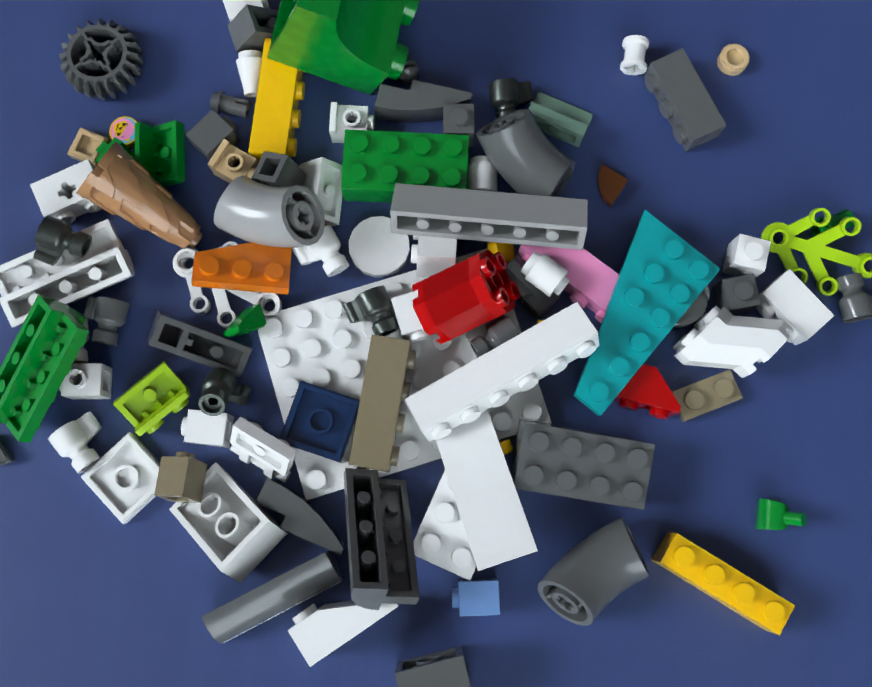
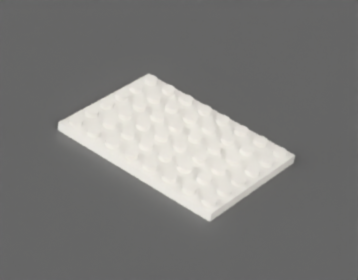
[258,248,552,501]

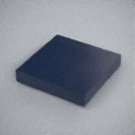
[280,381,360,463]

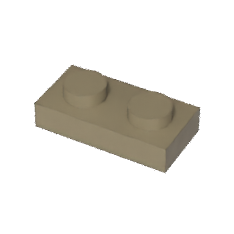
[672,369,743,422]

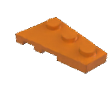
[191,242,292,295]

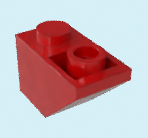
[613,364,681,419]

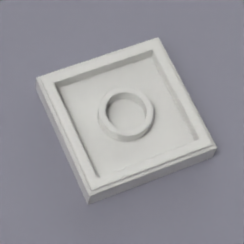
[81,432,160,524]

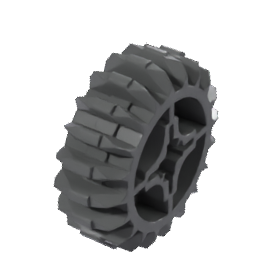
[58,18,144,101]

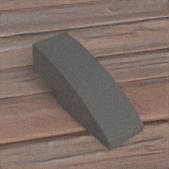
[374,80,472,123]
[256,478,346,555]

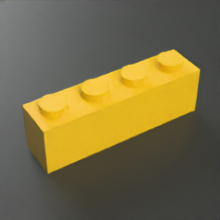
[248,38,305,163]
[651,532,795,636]

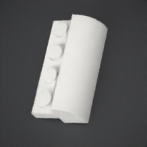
[0,219,135,328]

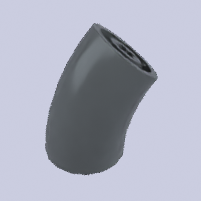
[476,109,576,197]
[538,517,650,626]

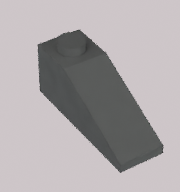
[146,310,252,378]

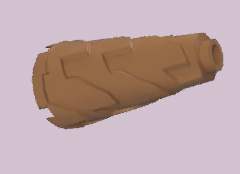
[76,142,203,249]

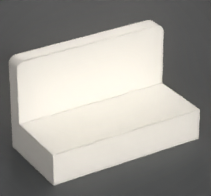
[299,157,343,227]

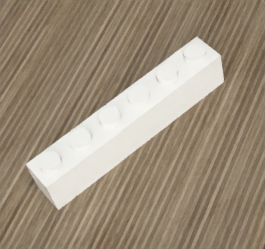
[404,302,600,442]

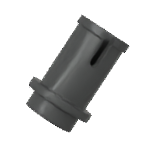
[210,90,251,119]

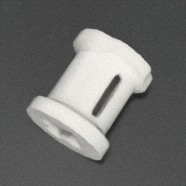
[620,35,650,75]

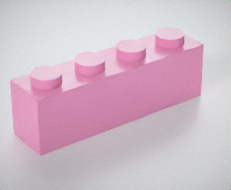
[517,245,619,323]

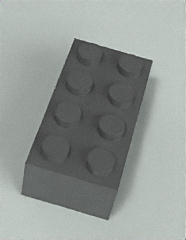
[510,419,655,510]

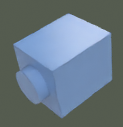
[452,578,500,617]

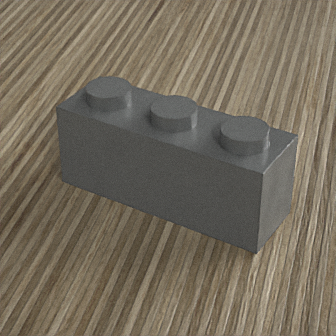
[644,48,726,152]

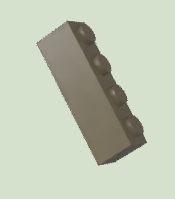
[348,334,416,473]

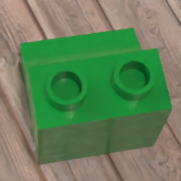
[267,0,419,95]

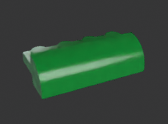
[0,294,89,443]

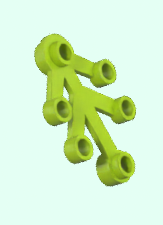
[761,208,872,296]

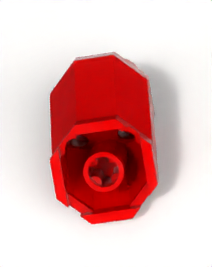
[412,249,520,344]

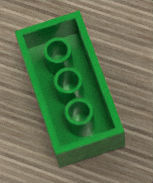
[341,129,469,203]

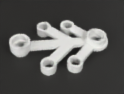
[173,241,282,329]

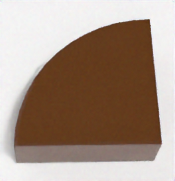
[597,164,628,208]

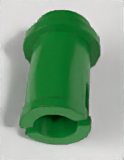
[811,209,854,236]

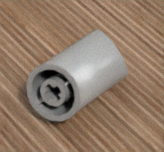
[214,175,325,248]

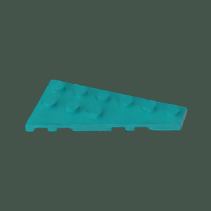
[573,210,720,416]

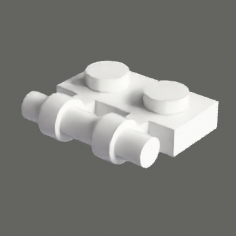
[230,417,297,483]

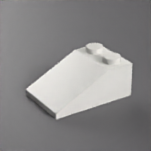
[169,462,287,583]
[288,600,399,667]

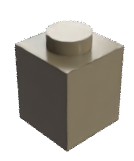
[154,452,207,503]

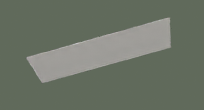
[436,409,538,571]

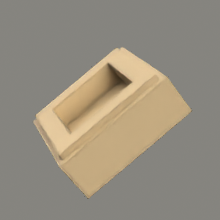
[67,127,111,167]

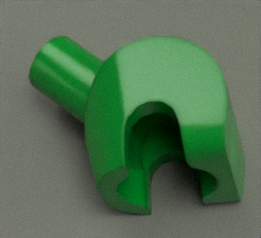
[755,498,807,530]

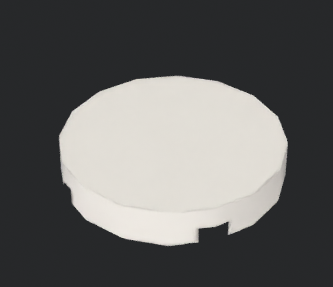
[348,216,410,278]

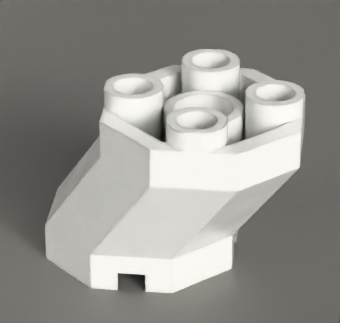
[672,306,794,378]

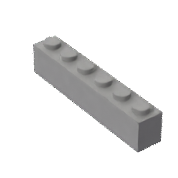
[390,183,588,250]

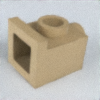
[208,139,258,184]

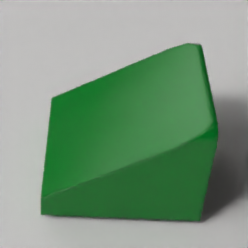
[223,303,266,338]

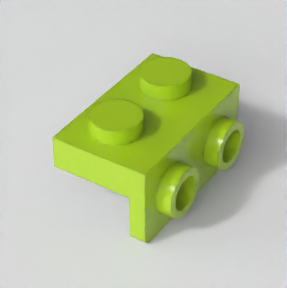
[113,361,191,437]

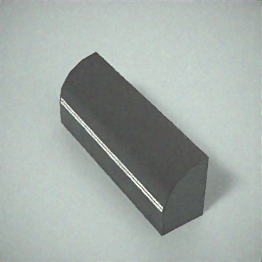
[201,550,345,644]

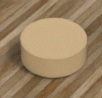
[717,44,750,76]

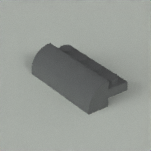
[344,468,420,610]

